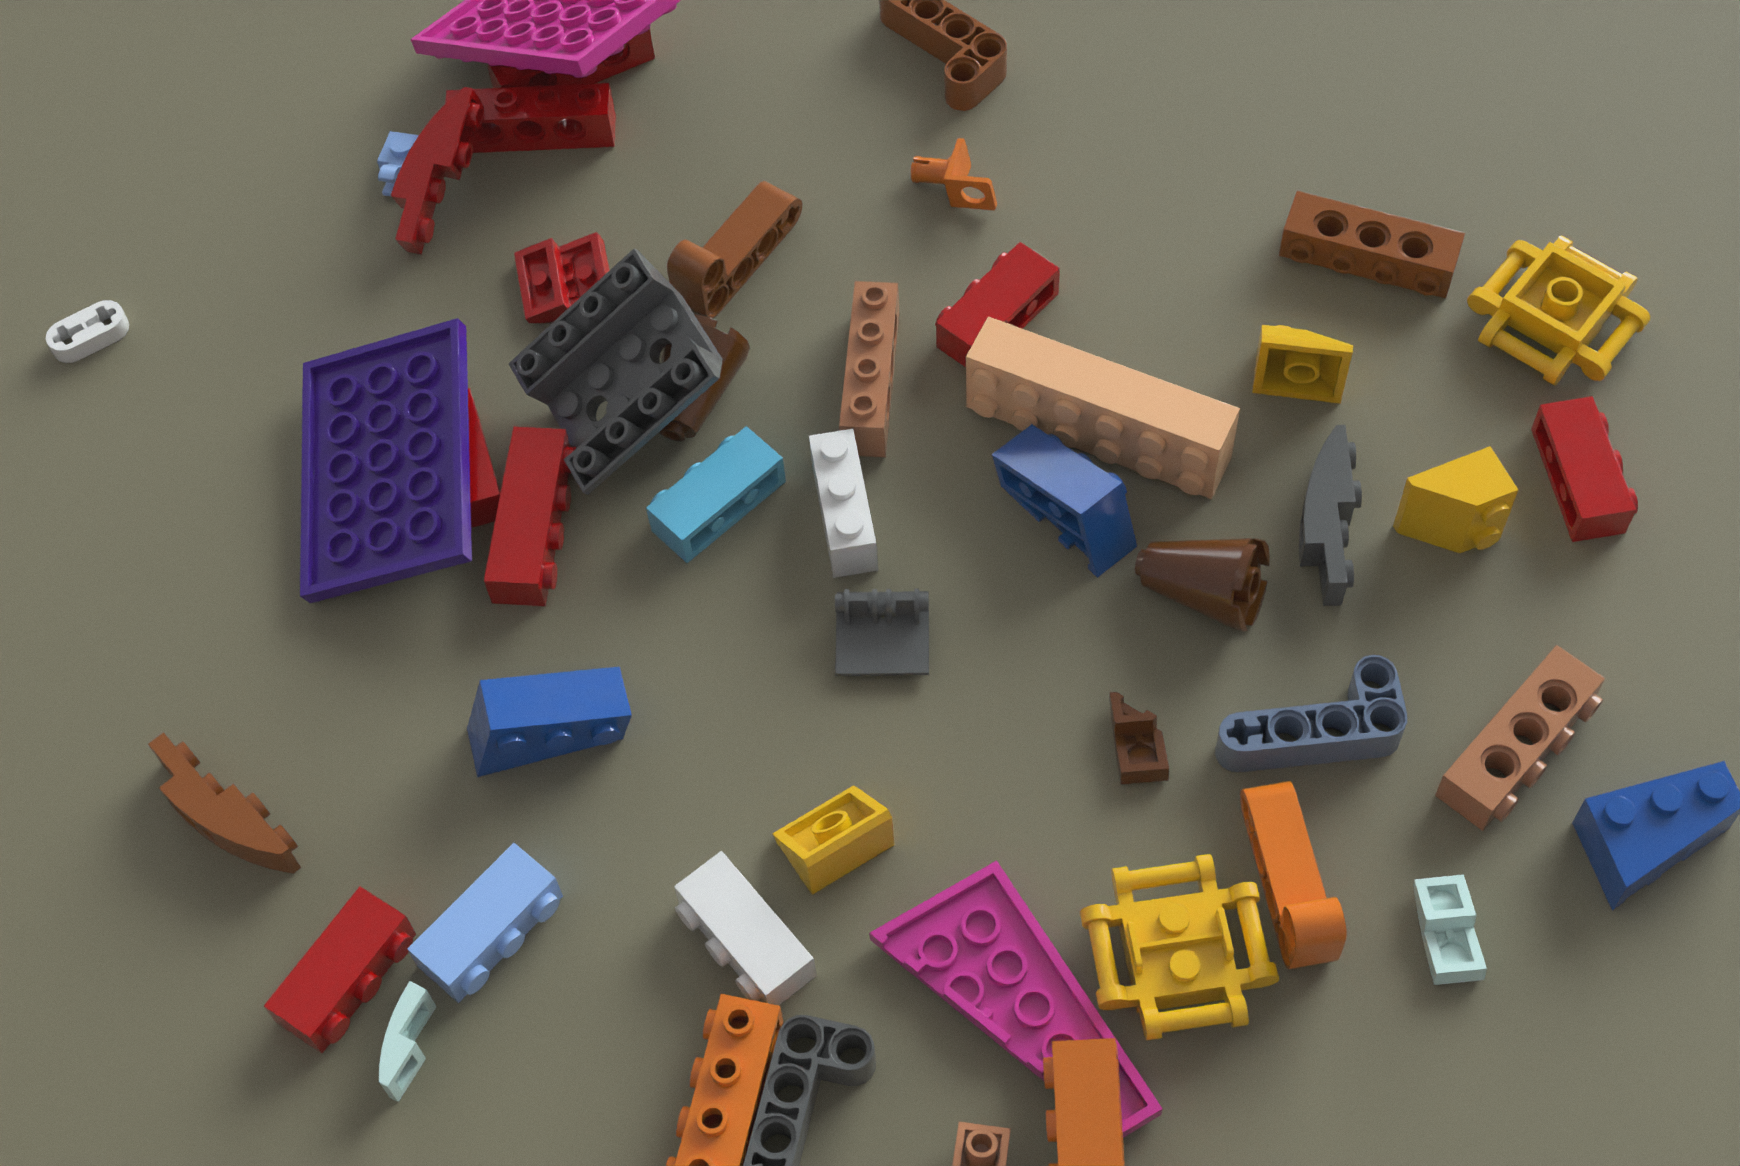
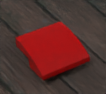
[514,232,610,324]

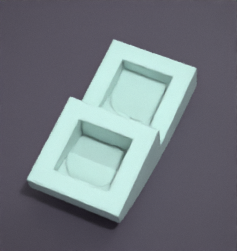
[1413,874,1487,985]
[379,981,436,1102]

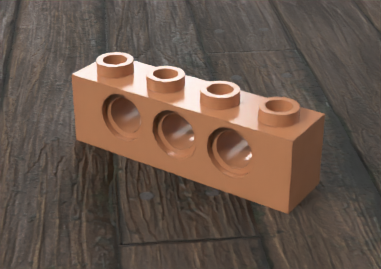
[839,281,900,457]
[1435,645,1605,831]

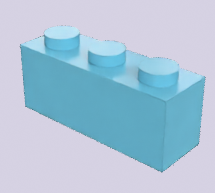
[646,426,786,563]

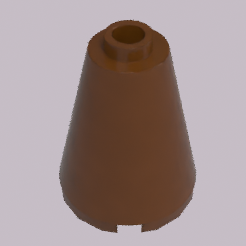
[660,314,750,442]
[1135,538,1270,632]

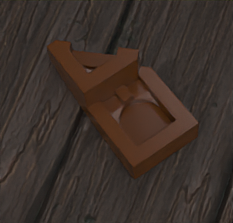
[1109,692,1169,785]

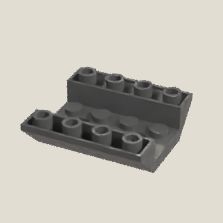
[508,248,723,495]

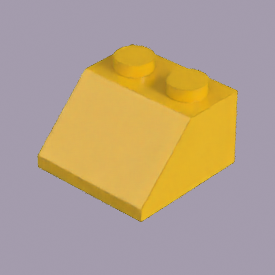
[1393,446,1518,553]

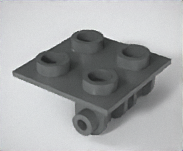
[835,589,929,676]

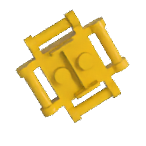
[1467,235,1651,386]
[1080,854,1280,1041]

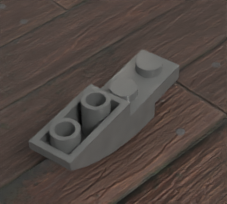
[1298,425,1362,606]

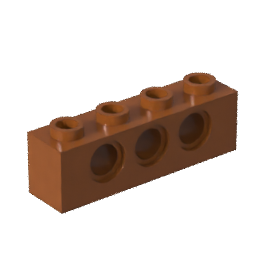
[1279,191,1465,299]

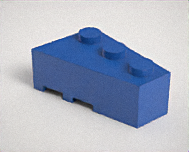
[992,424,1137,578]
[467,667,632,777]
[1572,761,1740,911]

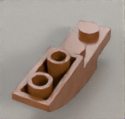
[148,732,301,874]

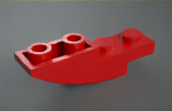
[391,87,484,255]

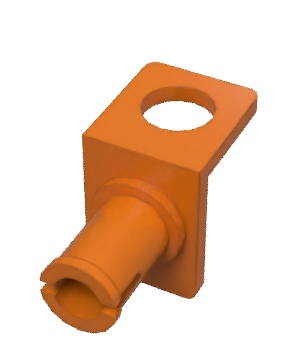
[911,138,997,210]

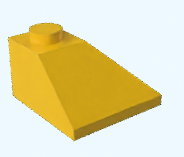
[1252,325,1353,404]

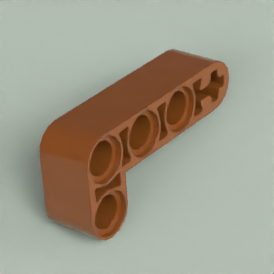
[879,0,1007,111]
[667,181,803,318]

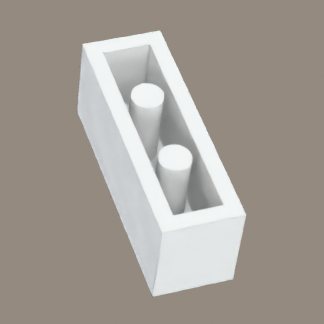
[809,429,878,578]
[674,851,817,1005]

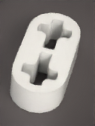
[46,300,129,363]

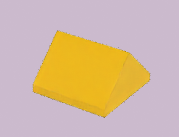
[772,785,894,895]

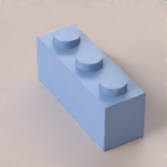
[407,843,563,1003]

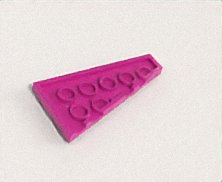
[869,860,1163,1138]

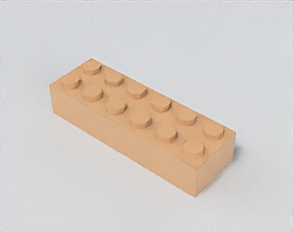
[966,316,1240,499]

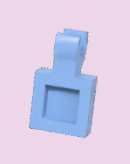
[377,131,419,197]

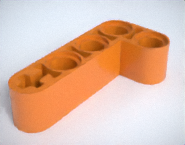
[1240,781,1347,970]

